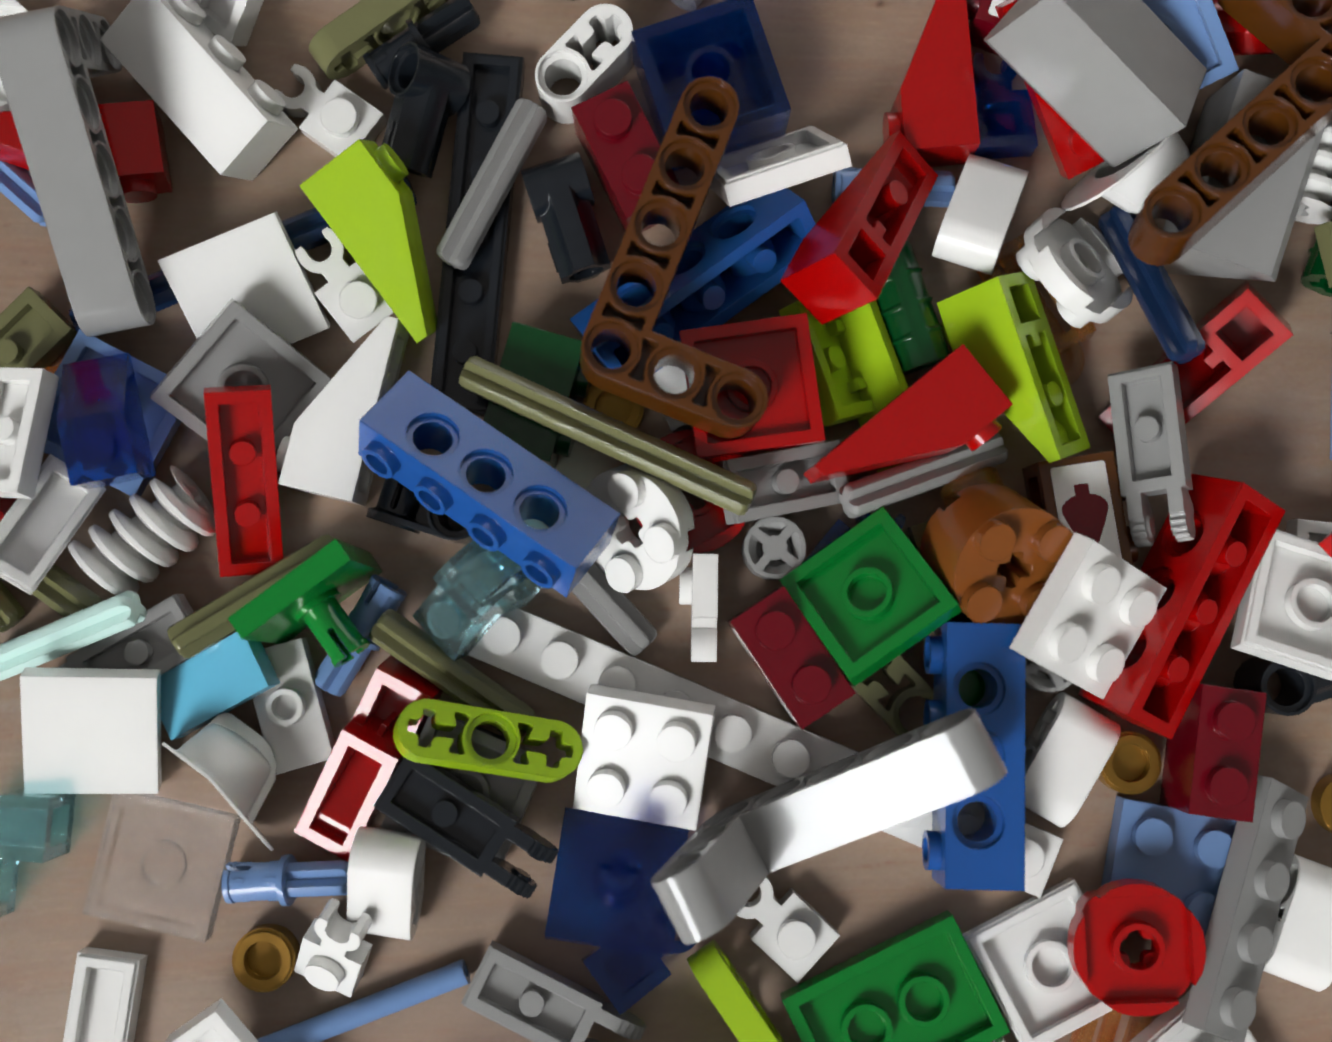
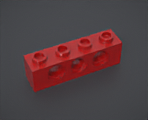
[1078,473,1285,740]

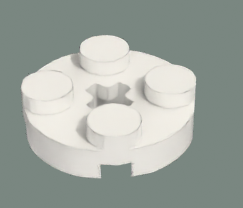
[1016,208,1133,328]
[586,464,695,593]

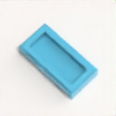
[161,632,280,740]

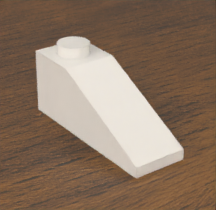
[276,316,410,506]

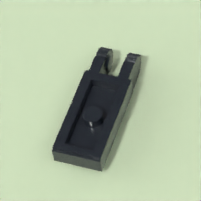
[373,757,559,899]

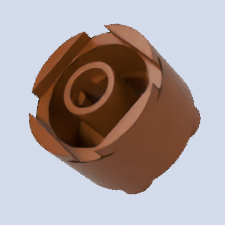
[920,483,1073,624]

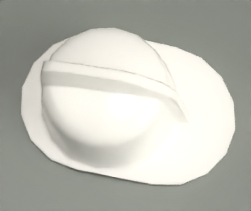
[1061,132,1190,214]
[161,712,277,851]

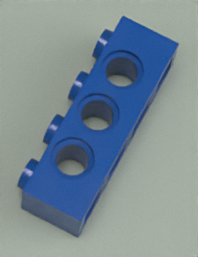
[570,188,816,373]
[358,370,621,598]
[922,622,1026,891]

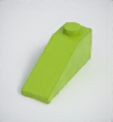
[299,139,437,343]
[937,271,1091,463]

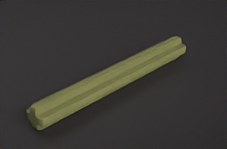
[459,356,757,515]

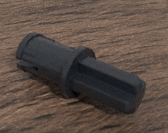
[362,0,481,90]

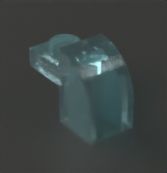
[413,521,542,661]
[0,788,76,917]

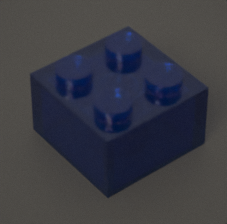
[631,0,791,172]

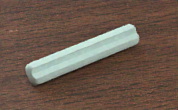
[0,590,147,681]

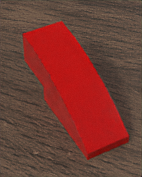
[294,655,443,862]

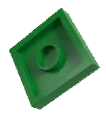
[779,506,962,686]
[227,539,383,668]

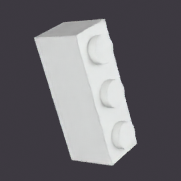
[100,0,298,181]

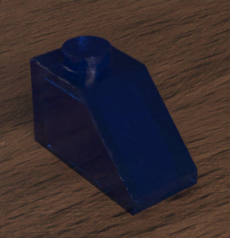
[57,353,156,488]

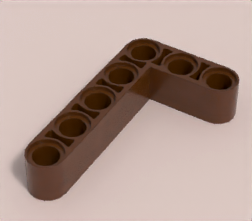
[1128,0,1332,266]
[580,76,768,439]

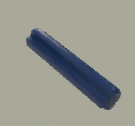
[1098,205,1205,364]

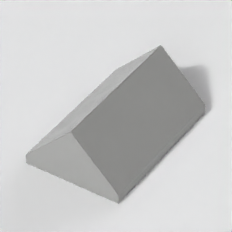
[983,0,1207,168]
[1163,69,1325,282]

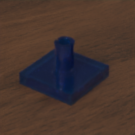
[545,807,689,957]

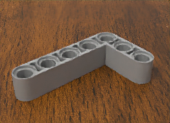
[0,5,156,337]
[650,708,1008,945]

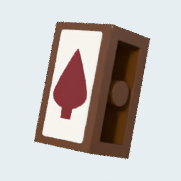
[1022,451,1139,566]

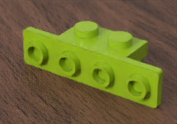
[779,300,908,472]

